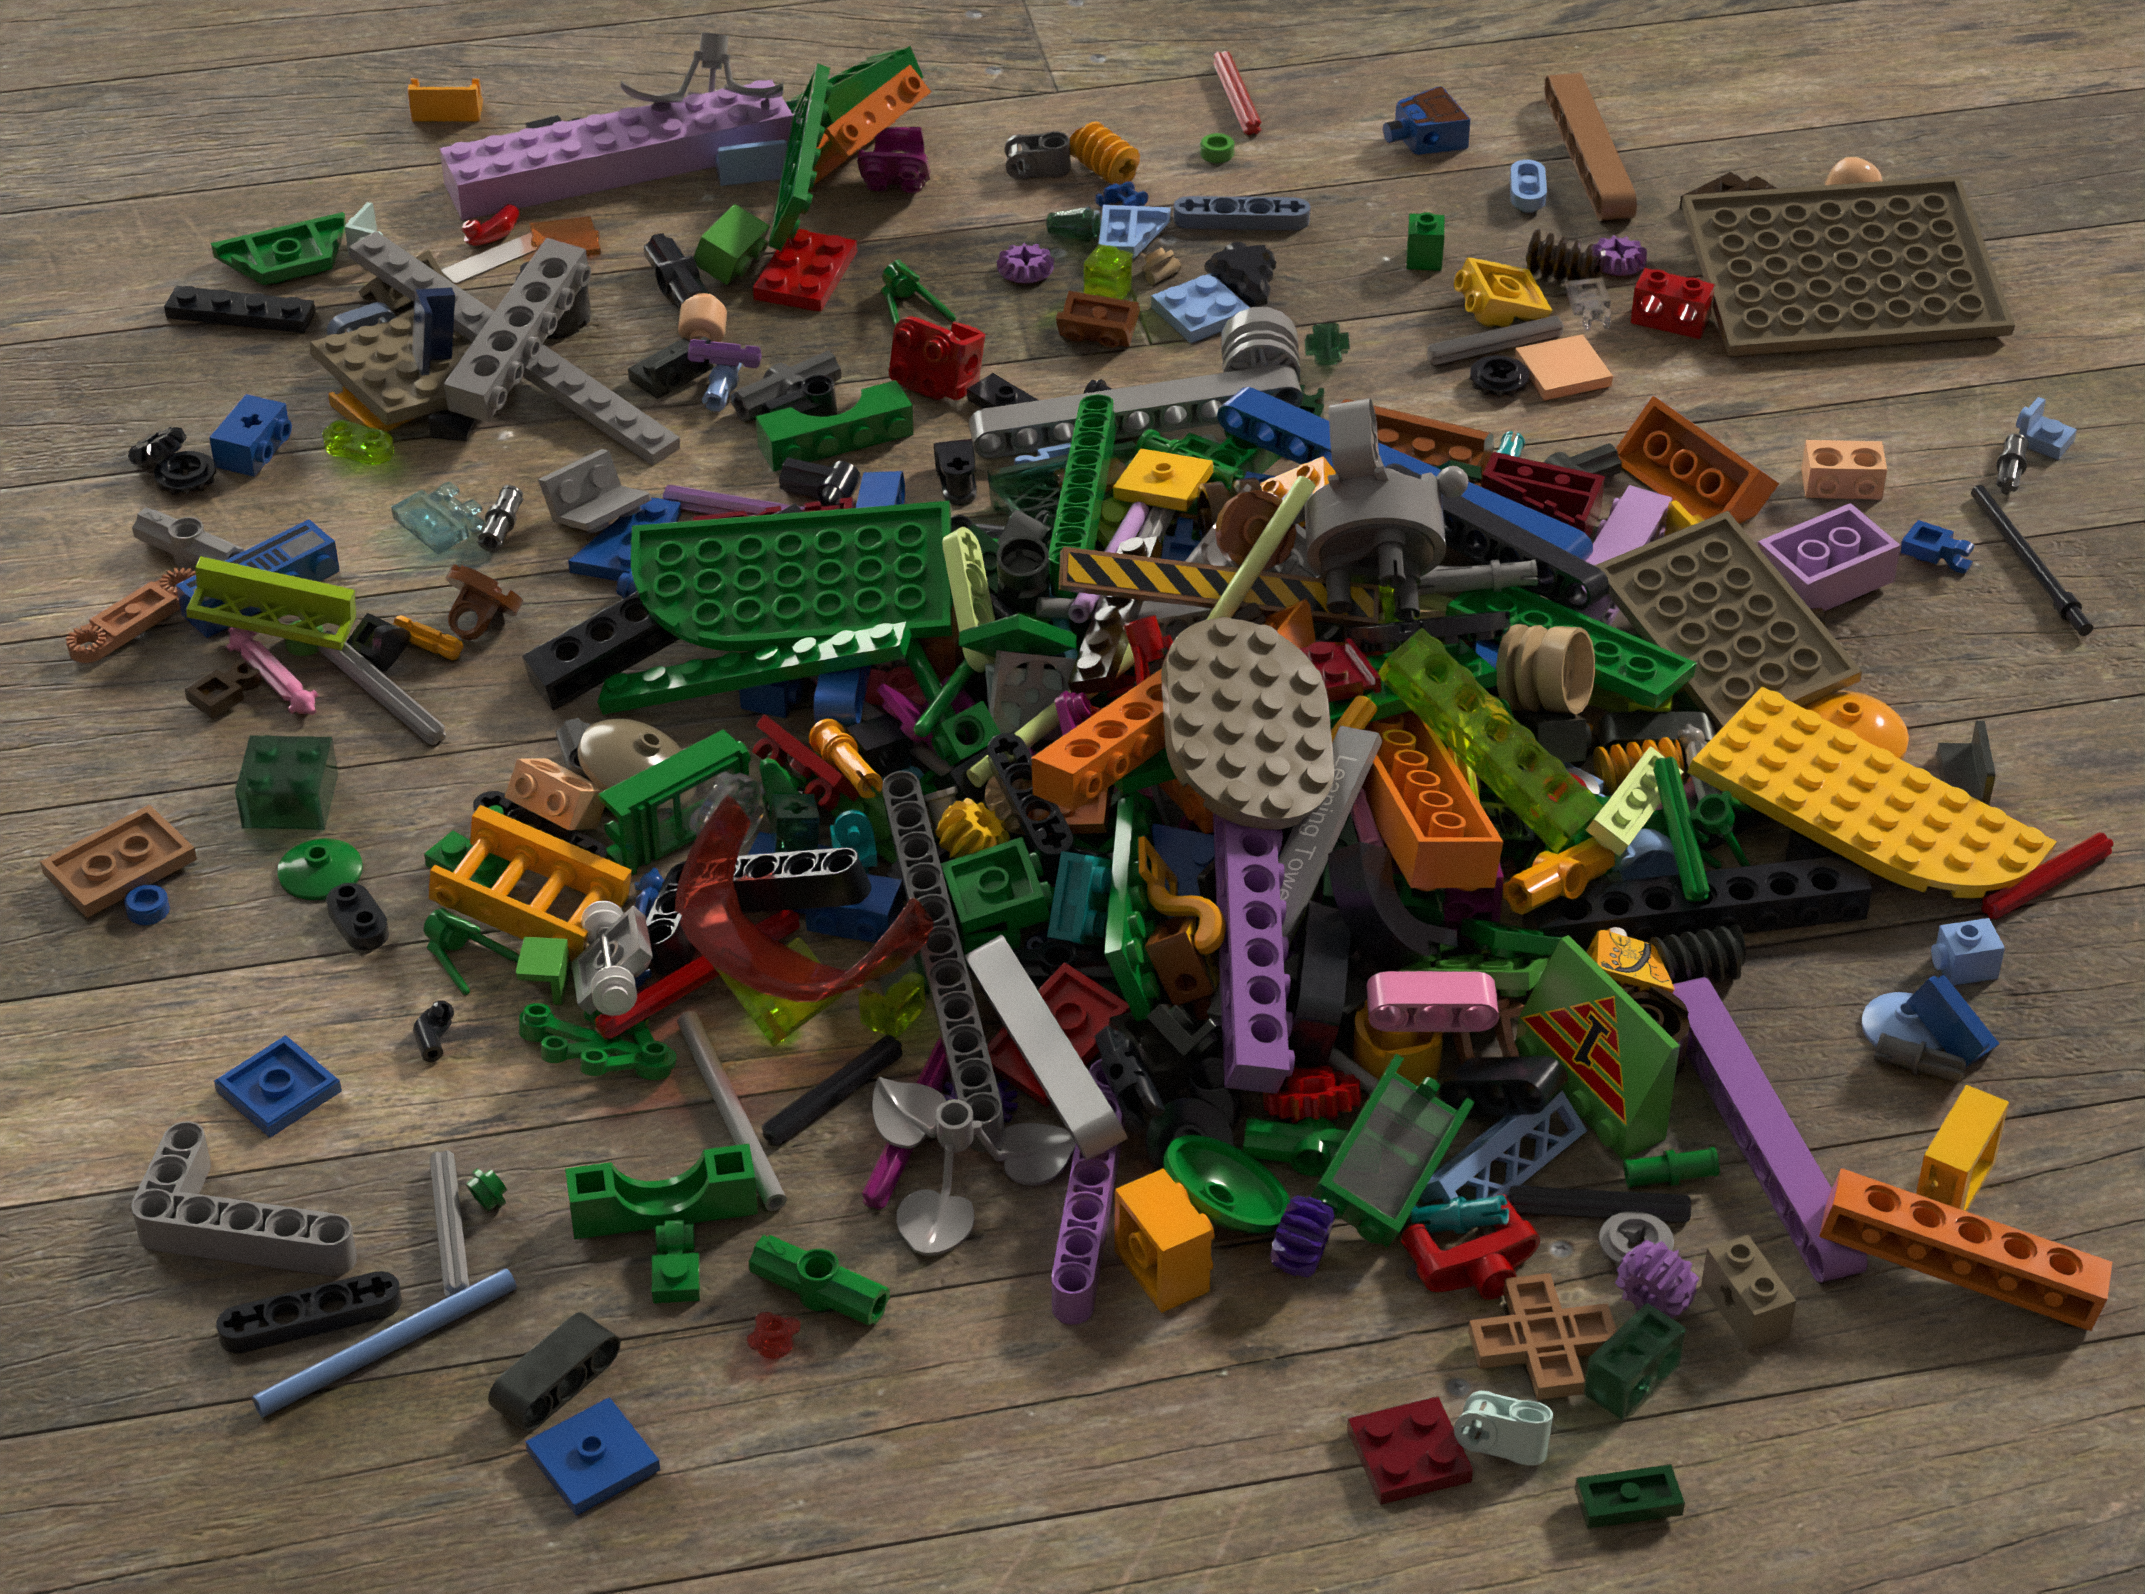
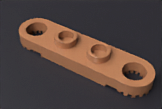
[66,567,196,663]

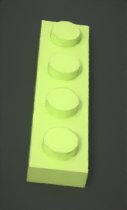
[1586,746,1683,857]

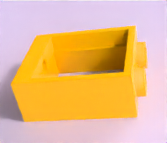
[1916,1085,2009,1211]

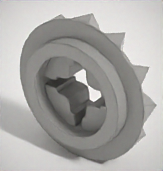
[1598,1211,1674,1269]

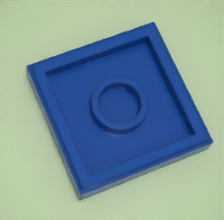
[214,1035,342,1138]

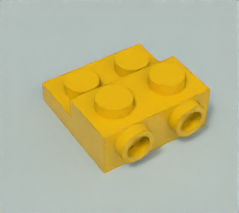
[1454,257,1552,327]

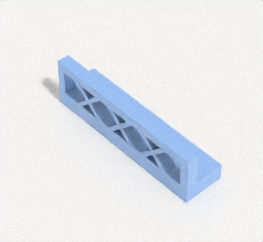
[1420,1091,1587,1203]

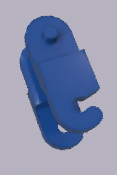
[1095,181,1148,207]

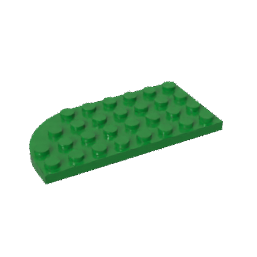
[631,501,952,651]

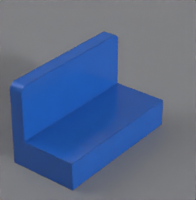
[1907,974,2000,1069]

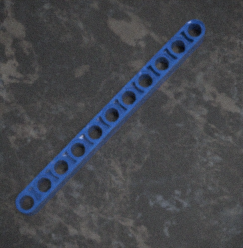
[1217,387,1593,575]
[814,471,905,727]

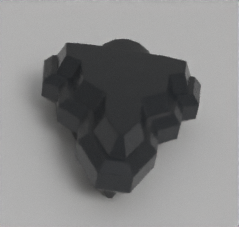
[1204,242,1276,307]

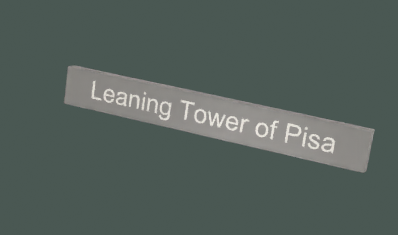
[1207,726,1383,1020]

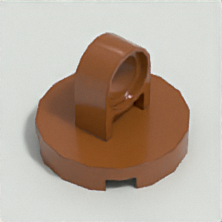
[1215,490,1297,571]
[446,564,523,641]

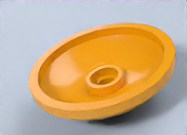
[1802,691,1909,760]

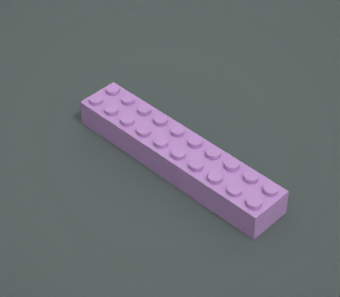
[440,80,793,220]

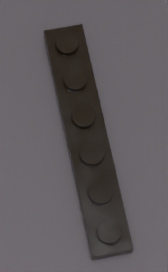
[1068,536,1162,695]

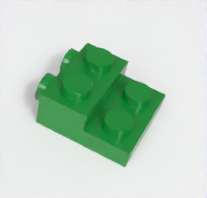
[941,837,1053,934]

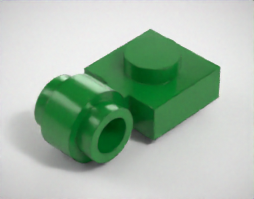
[652,1220,700,1304]

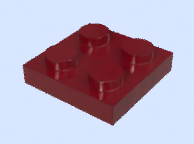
[1347,1396,1473,1505]

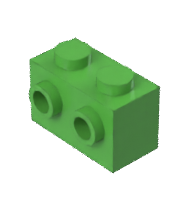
[693,204,770,285]

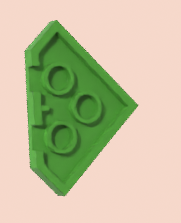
[1399,951,1552,997]

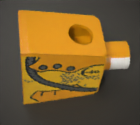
[1586,927,1674,993]

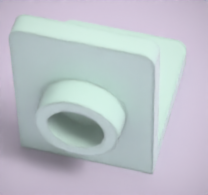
[344,202,383,254]

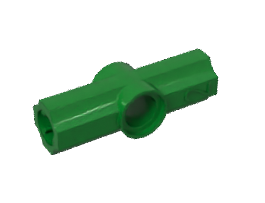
[1243,1117,1384,1176]
[749,1235,890,1325]

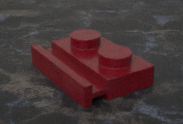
[1299,638,1381,703]

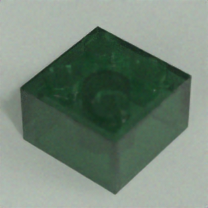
[235,735,338,830]

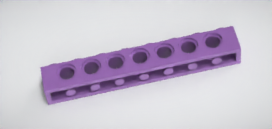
[1213,813,1295,1094]

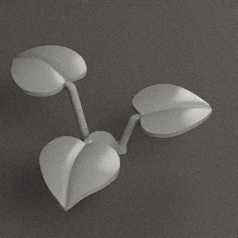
[621,32,784,103]
[872,1077,1076,1256]

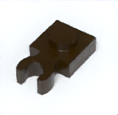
[185,659,262,719]

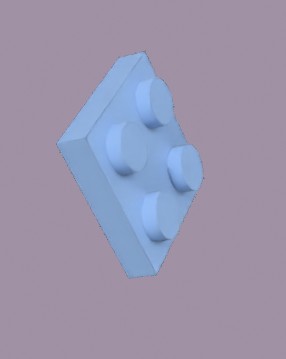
[1151,273,1250,344]

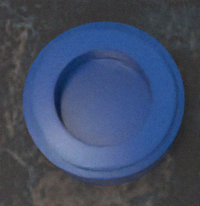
[124,885,170,925]

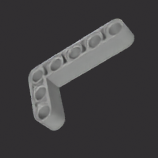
[131,1121,357,1276]

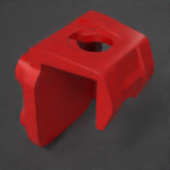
[888,316,986,400]

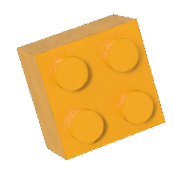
[1114,1168,1214,1313]

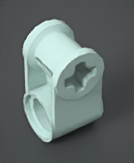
[1454,1391,1553,1465]

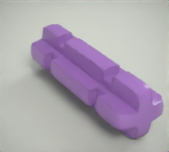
[688,339,761,368]

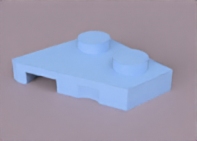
[1099,205,1171,260]

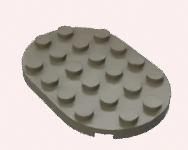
[1161,617,1334,830]

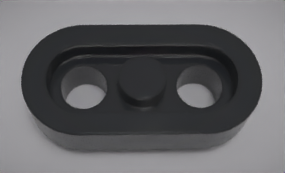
[326,883,389,951]

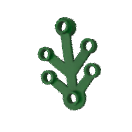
[518,1003,677,1080]

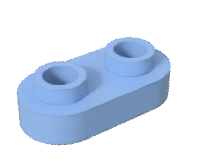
[1510,160,1547,213]

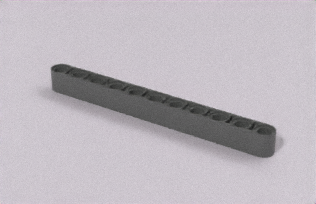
[882,771,1006,1152]

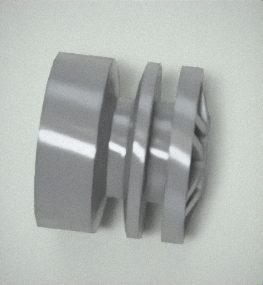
[1221,307,1301,383]

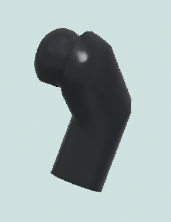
[413,1000,454,1062]

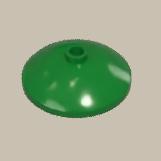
[1164,1135,1290,1234]

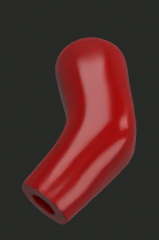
[462,204,520,246]

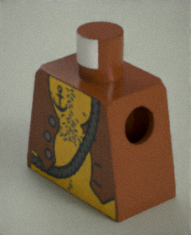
[1145,916,1220,1020]

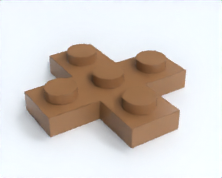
[1468,1273,1620,1400]

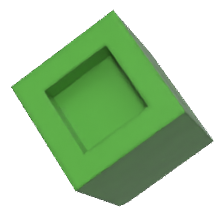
[516,937,571,1005]

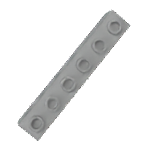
[444,238,591,422]

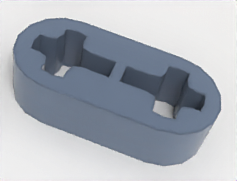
[327,302,397,335]

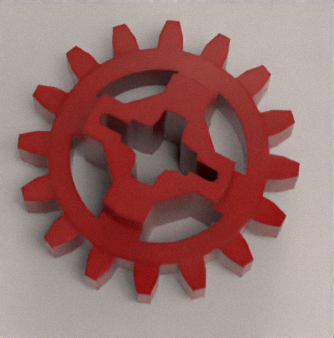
[1263,1065,1361,1124]

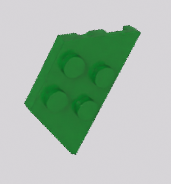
[211,212,346,285]

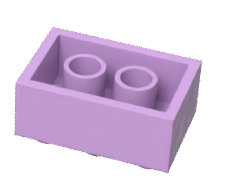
[1757,503,1901,611]

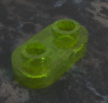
[322,420,395,465]

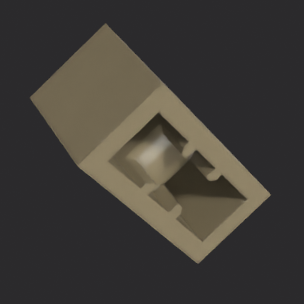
[1701,1235,1796,1352]

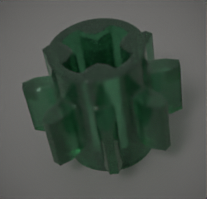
[1304,323,1350,365]

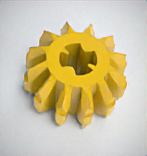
[935,798,1010,858]

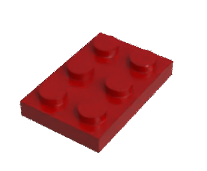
[753,229,857,312]
[987,962,1133,1108]

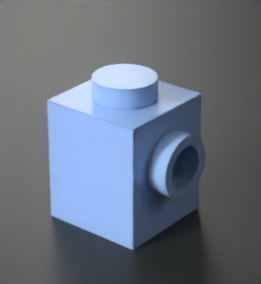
[1931,918,2005,985]

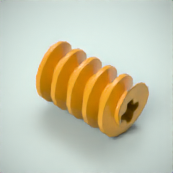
[1069,121,1140,185]
[1593,737,1684,796]

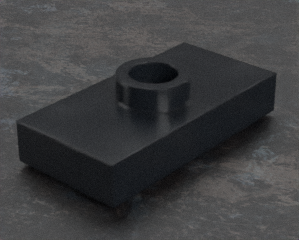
[967,373,1039,409]

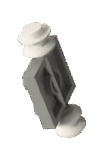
[572,901,653,1016]

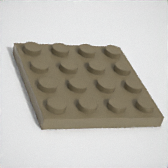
[310,315,515,425]

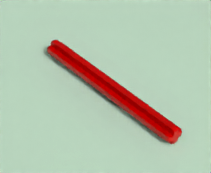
[595,910,800,1040]

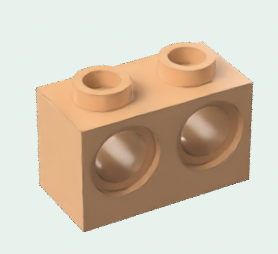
[1801,440,1887,500]
[504,758,605,830]

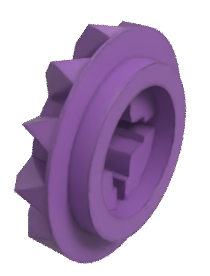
[1594,235,1647,276]
[997,243,1054,283]

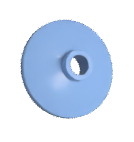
[1861,992,1943,1051]

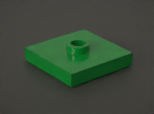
[959,614,1076,664]

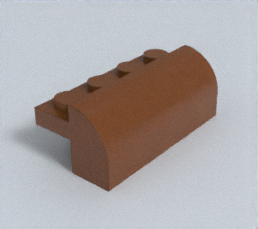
[1342,399,1494,486]

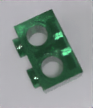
[1584,1303,1686,1420]

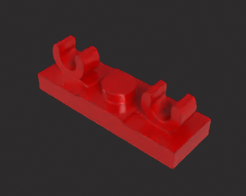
[752,714,860,812]

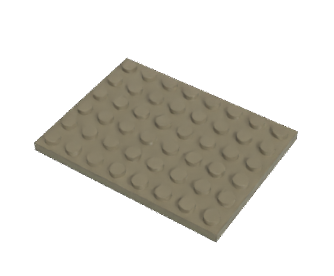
[1681,176,2015,356]

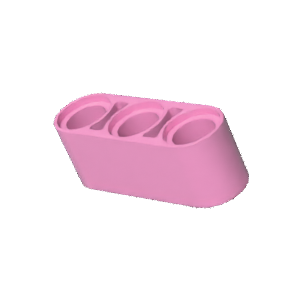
[1366,972,1499,1032]

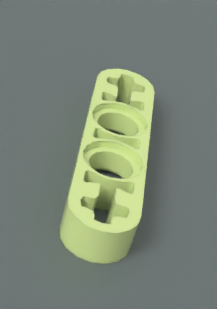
[942,527,996,673]

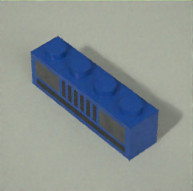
[176,519,340,638]

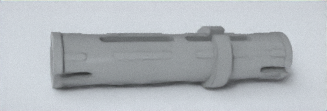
[1418,560,1538,596]

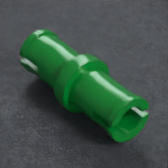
[1623,1147,1720,1189]

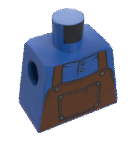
[1383,86,1471,155]

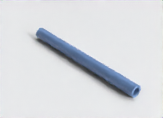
[252,1268,516,1418]

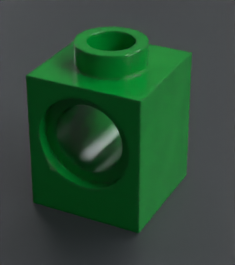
[1406,212,1445,271]
[931,701,1001,766]

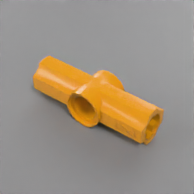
[1503,836,1615,915]

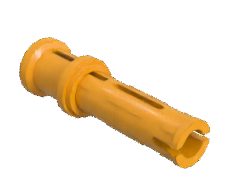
[809,718,883,798]

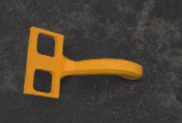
[1138,836,1226,955]

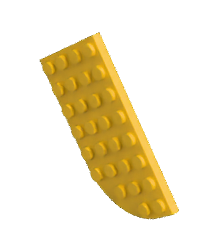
[1687,687,2057,898]

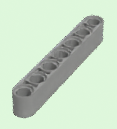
[964,935,1128,1161]

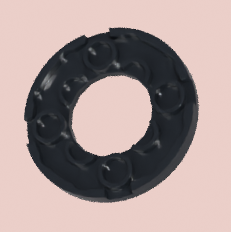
[1344,611,1511,652]

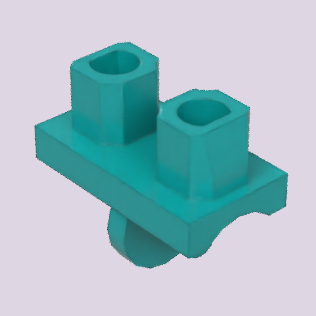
[830,810,877,874]

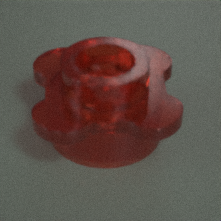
[747,1312,800,1359]

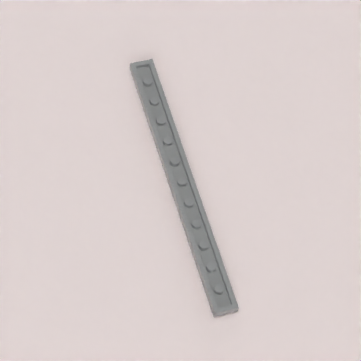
[349,231,680,466]

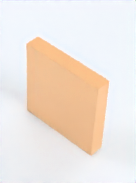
[1515,334,1613,400]

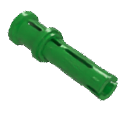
[1135,429,1244,492]

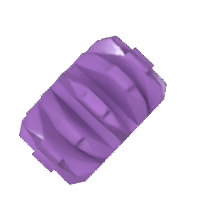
[1615,1240,1699,1322]

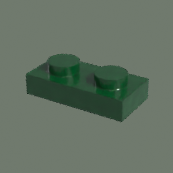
[1574,1464,1685,1529]

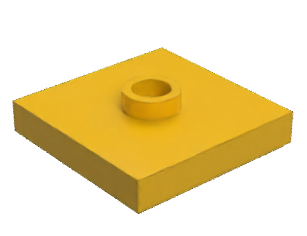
[1113,449,1213,512]

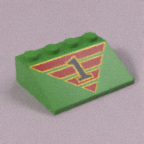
[1515,935,1680,1160]

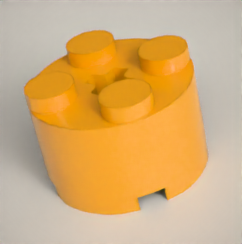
[1352,1000,1444,1086]

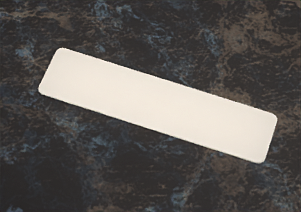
[442,232,544,283]

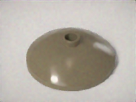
[577,719,696,813]

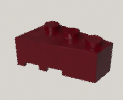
[1482,452,1605,538]

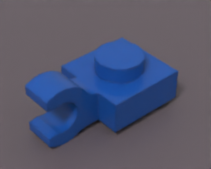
[1160,517,1201,561]
[1900,520,1974,573]

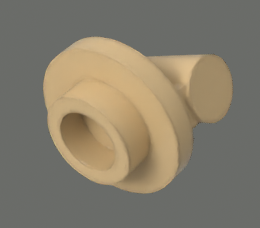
[1141,247,1181,285]

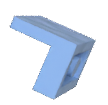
[715,140,787,186]

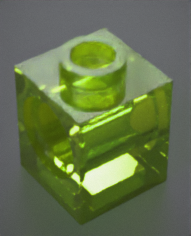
[1084,244,1132,299]

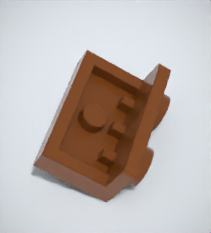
[1056,291,1140,347]

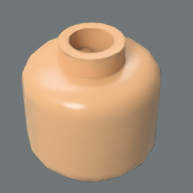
[678,293,727,342]

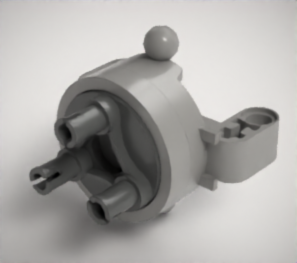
[1282,398,1468,621]

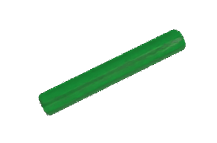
[1653,756,1710,902]

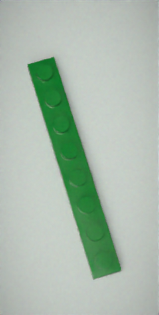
[597,622,911,715]

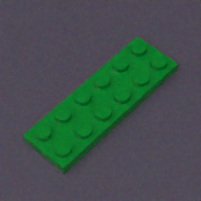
[768,63,833,251]
[1445,586,1697,709]
[1104,795,1165,1022]

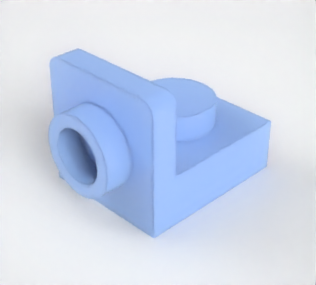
[2016,397,2077,460]

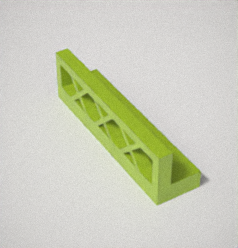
[186,556,356,650]

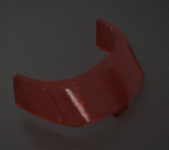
[675,795,934,1002]

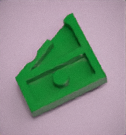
[1460,918,1561,958]

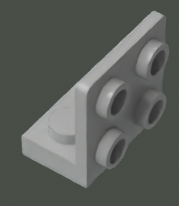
[538,449,651,533]

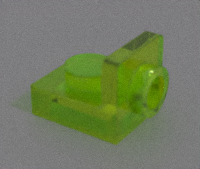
[858,970,926,1039]

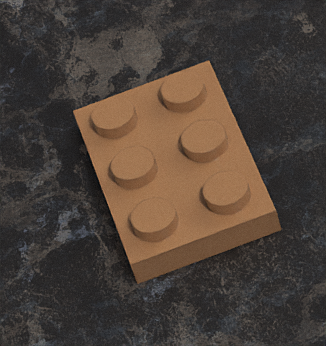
[40,804,197,918]

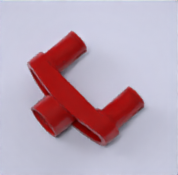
[1401,1194,1540,1300]

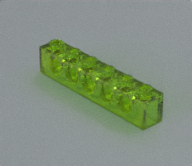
[1378,628,1603,854]

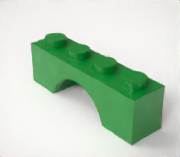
[756,380,914,472]
[565,1143,758,1240]

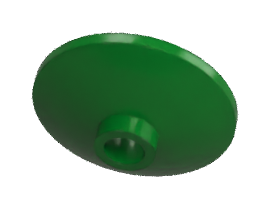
[277,838,363,900]

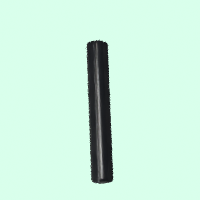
[761,1035,903,1146]
[1508,1185,1692,1223]

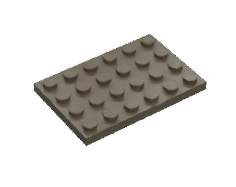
[1594,511,1862,732]

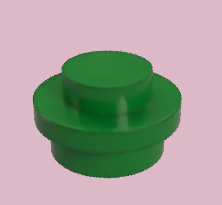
[465,1168,507,1212]

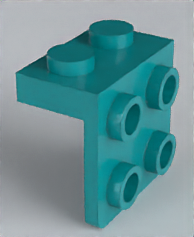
[1047,851,1113,946]

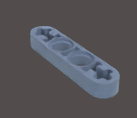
[1173,196,1310,230]

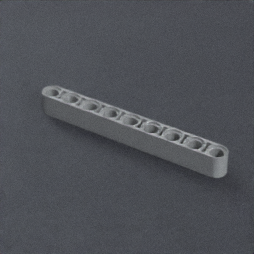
[969,364,1303,458]

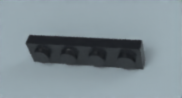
[164,286,316,333]

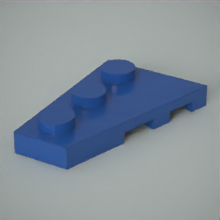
[568,498,681,581]

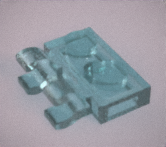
[391,482,485,555]

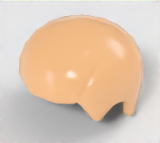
[1825,157,1883,185]

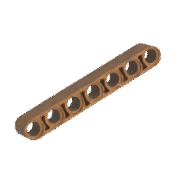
[1544,72,1637,221]

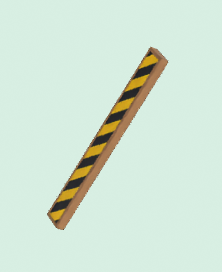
[1059,547,1379,626]

